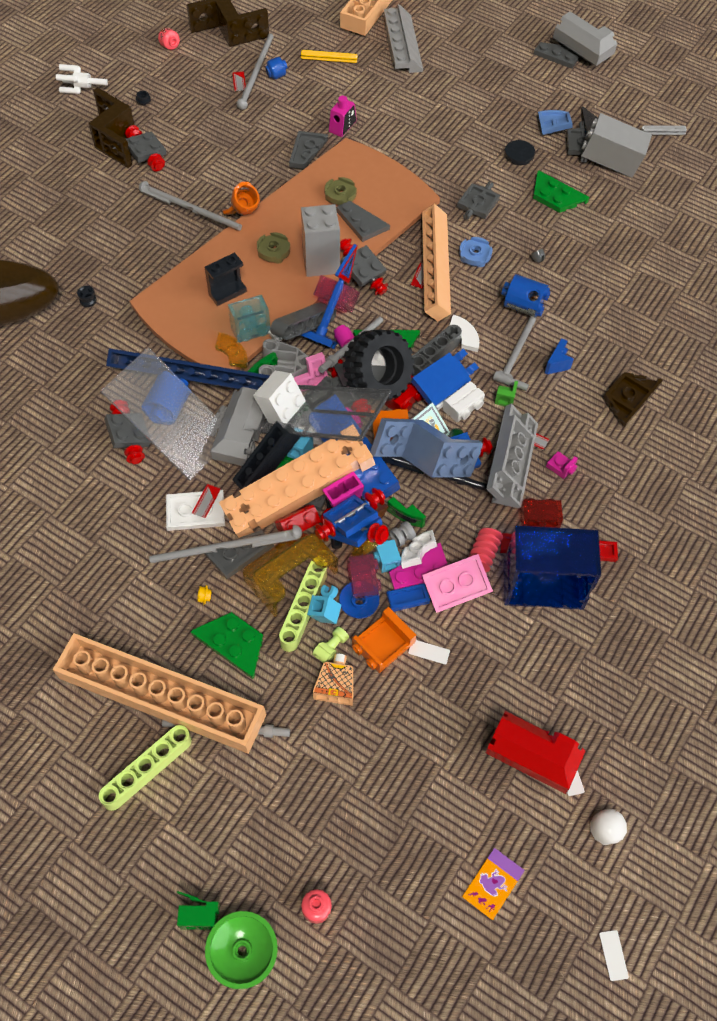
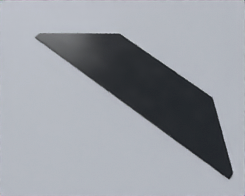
[582,106,598,131]

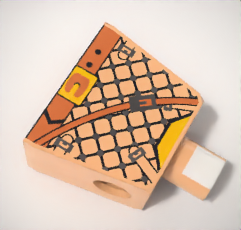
[313,654,353,706]

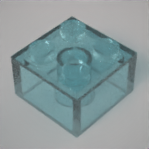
[228,295,270,343]

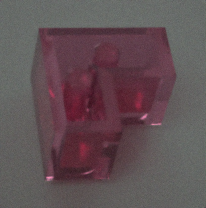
[313,275,360,313]
[347,554,382,599]

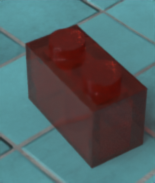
[520,498,563,530]

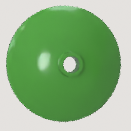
[205,911,278,989]

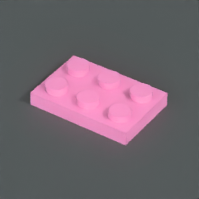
[422,554,493,613]

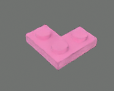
[294,352,328,394]

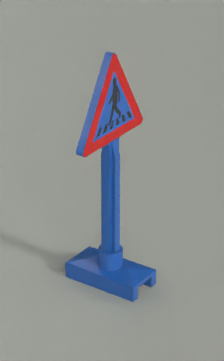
[301,244,358,349]

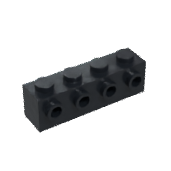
[232,421,301,489]

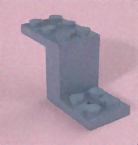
[370,418,483,478]

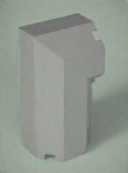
[553,12,617,66]
[210,387,266,466]

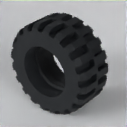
[343,330,415,401]

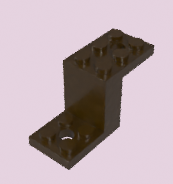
[186,0,269,47]
[88,87,135,168]

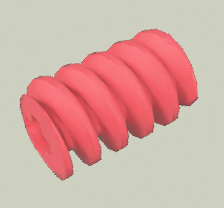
[469,528,503,572]

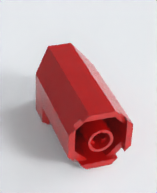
[485,711,585,794]

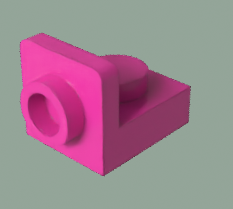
[546,451,578,479]

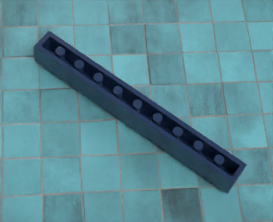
[106,348,270,390]

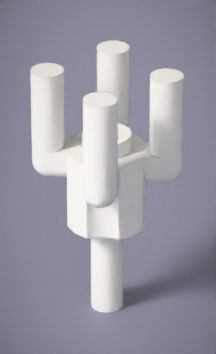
[56,64,108,94]

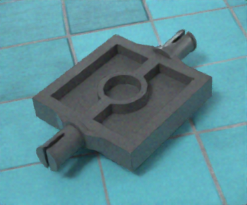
[567,121,588,163]
[457,181,500,220]

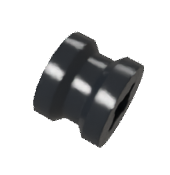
[77,286,97,307]

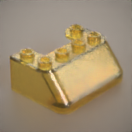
[243,532,338,617]

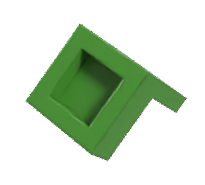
[495,381,518,406]

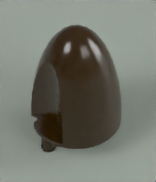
[0,260,59,326]

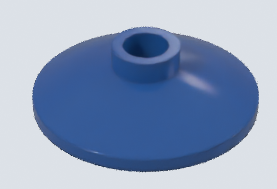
[339,581,380,619]

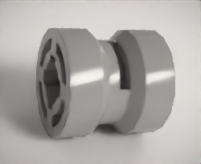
[389,521,416,547]

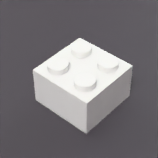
[253,370,306,424]

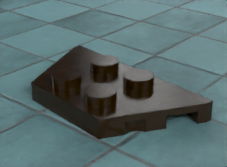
[604,372,663,427]

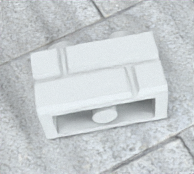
[443,381,485,423]

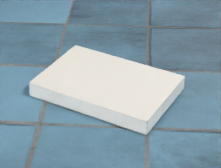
[166,490,225,531]

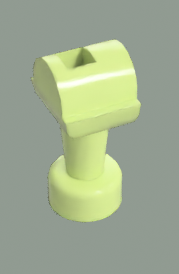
[312,627,349,663]

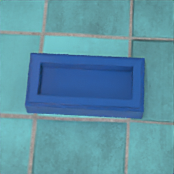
[386,583,430,612]

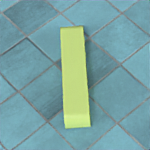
[279,558,327,652]
[99,725,192,811]

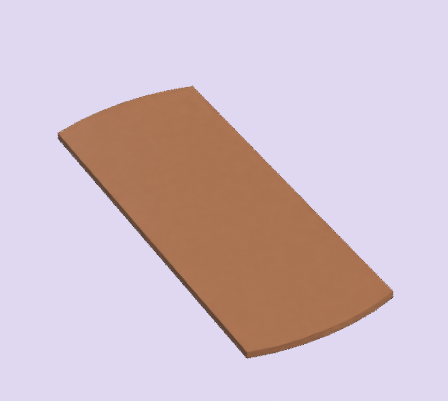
[130,138,440,370]

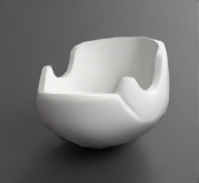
[590,809,627,845]

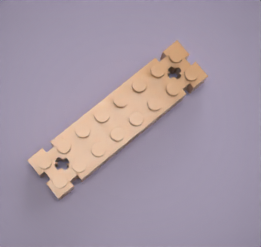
[219,426,376,538]

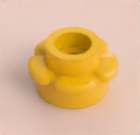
[197,585,211,605]

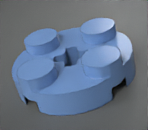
[459,237,493,267]

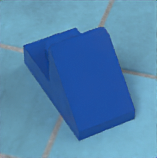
[545,338,574,374]

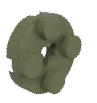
[325,177,357,205]
[257,232,290,264]

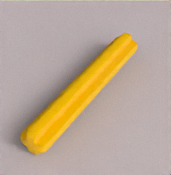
[301,50,358,63]

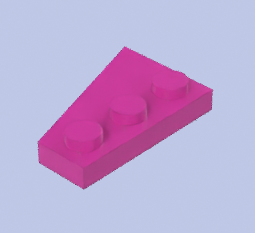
[389,543,448,590]

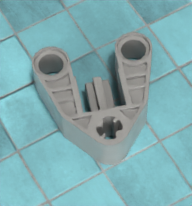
[259,339,309,378]

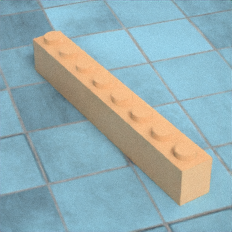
[422,204,451,322]

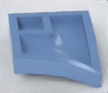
[538,110,573,135]

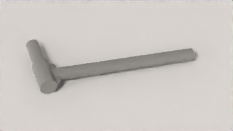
[493,316,536,391]

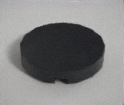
[504,140,535,165]

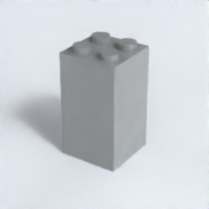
[581,113,652,178]
[301,204,340,277]

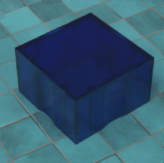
[503,525,601,610]

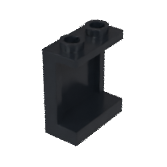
[204,252,247,306]

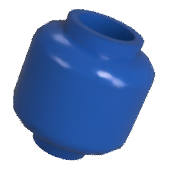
[265,57,288,80]

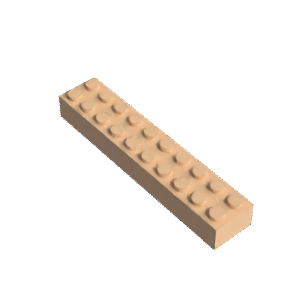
[53,633,267,754]

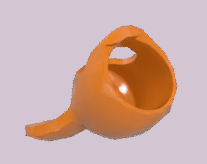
[222,182,260,215]

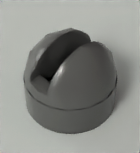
[531,249,545,263]

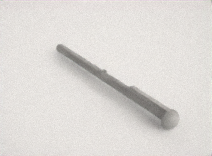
[236,34,274,110]
[139,181,242,231]
[149,525,302,563]

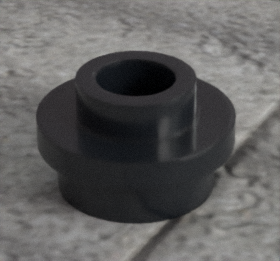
[136,91,151,105]

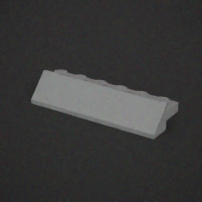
[384,4,423,73]
[486,403,538,508]

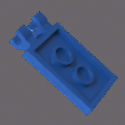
[411,348,479,407]

